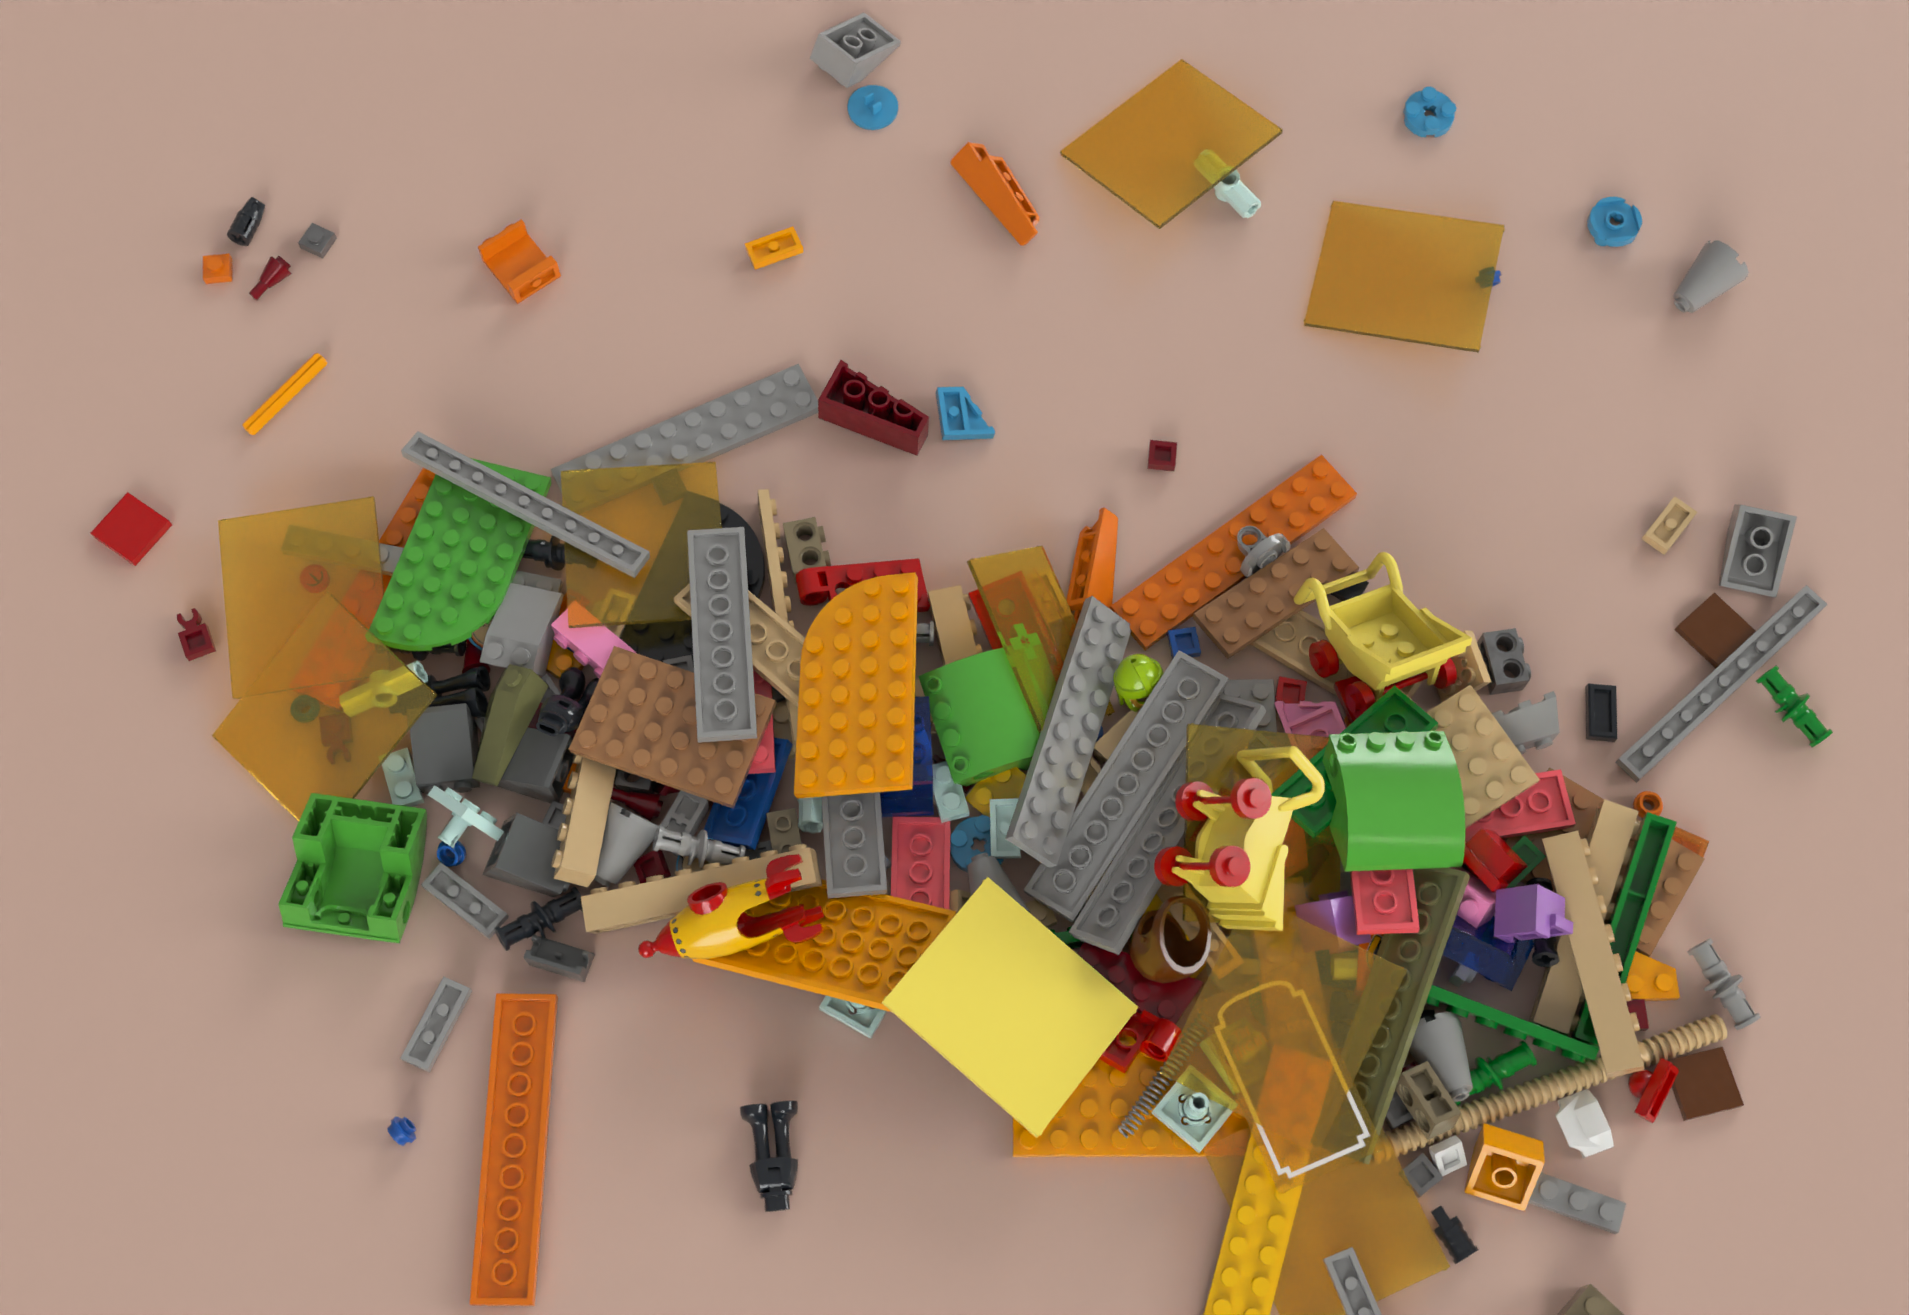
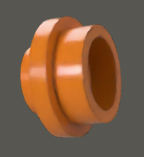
[1633,791,1663,818]

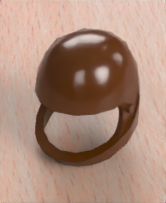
[1129,895,1212,984]

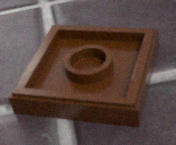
[1674,592,1756,669]
[1667,1047,1744,1121]

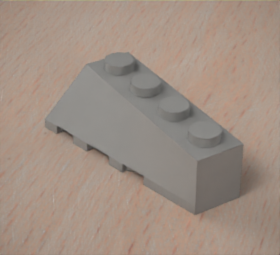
[1492,691,1560,755]

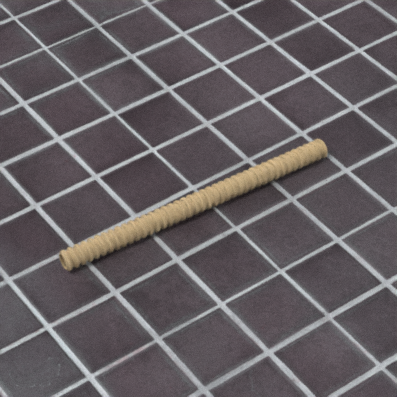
[1371,1014,1727,1164]

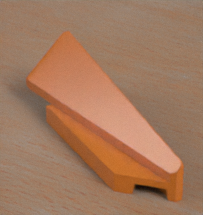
[950,142,1040,246]
[1065,507,1118,638]

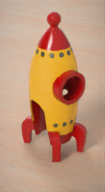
[638,854,824,959]

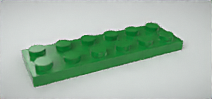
[1271,686,1438,838]
[1426,985,1599,1063]

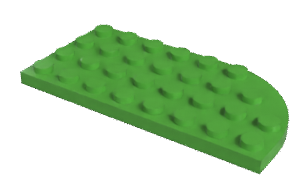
[366,458,551,651]

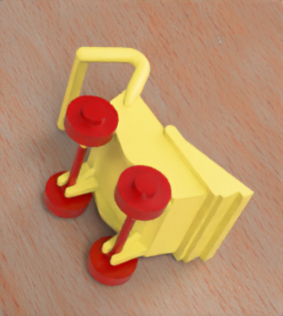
[1294,552,1472,718]
[1154,746,1325,931]

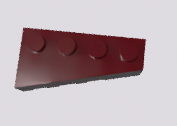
[818,359,929,456]
[1077,942,1203,1024]

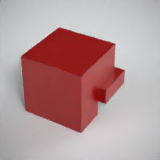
[1461,828,1528,892]

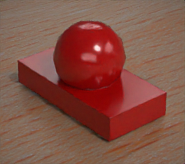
[1628,1058,1679,1123]

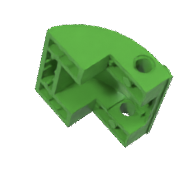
[918,644,1056,787]
[1323,730,1465,872]
[278,793,427,944]

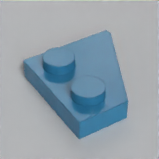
[935,387,995,440]

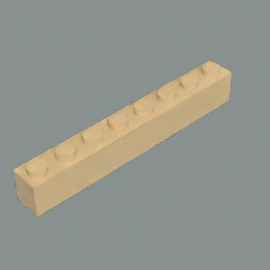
[1528,799,1640,1036]
[1542,831,1649,1078]
[581,844,822,934]

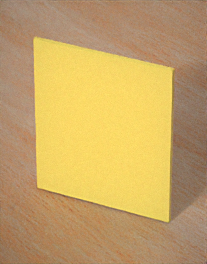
[882,877,1138,1138]

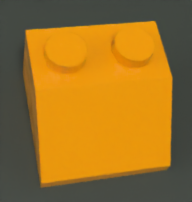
[1465,1123,1545,1211]

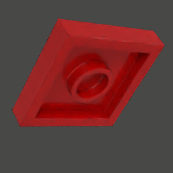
[90,492,172,566]

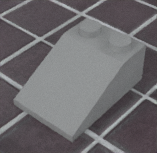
[810,13,901,88]
[1719,504,1797,598]
[480,583,564,676]

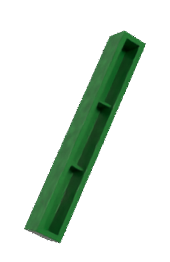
[1571,812,1677,1051]

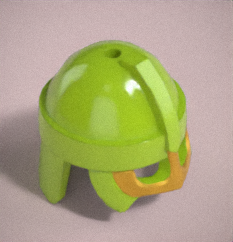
[1113,654,1164,712]

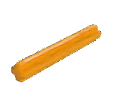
[242,353,327,435]

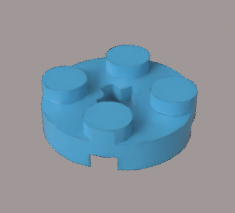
[1403,87,1456,137]
[1587,197,1642,247]
[950,815,1004,873]

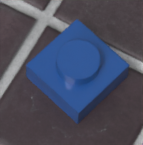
[1167,627,1201,660]

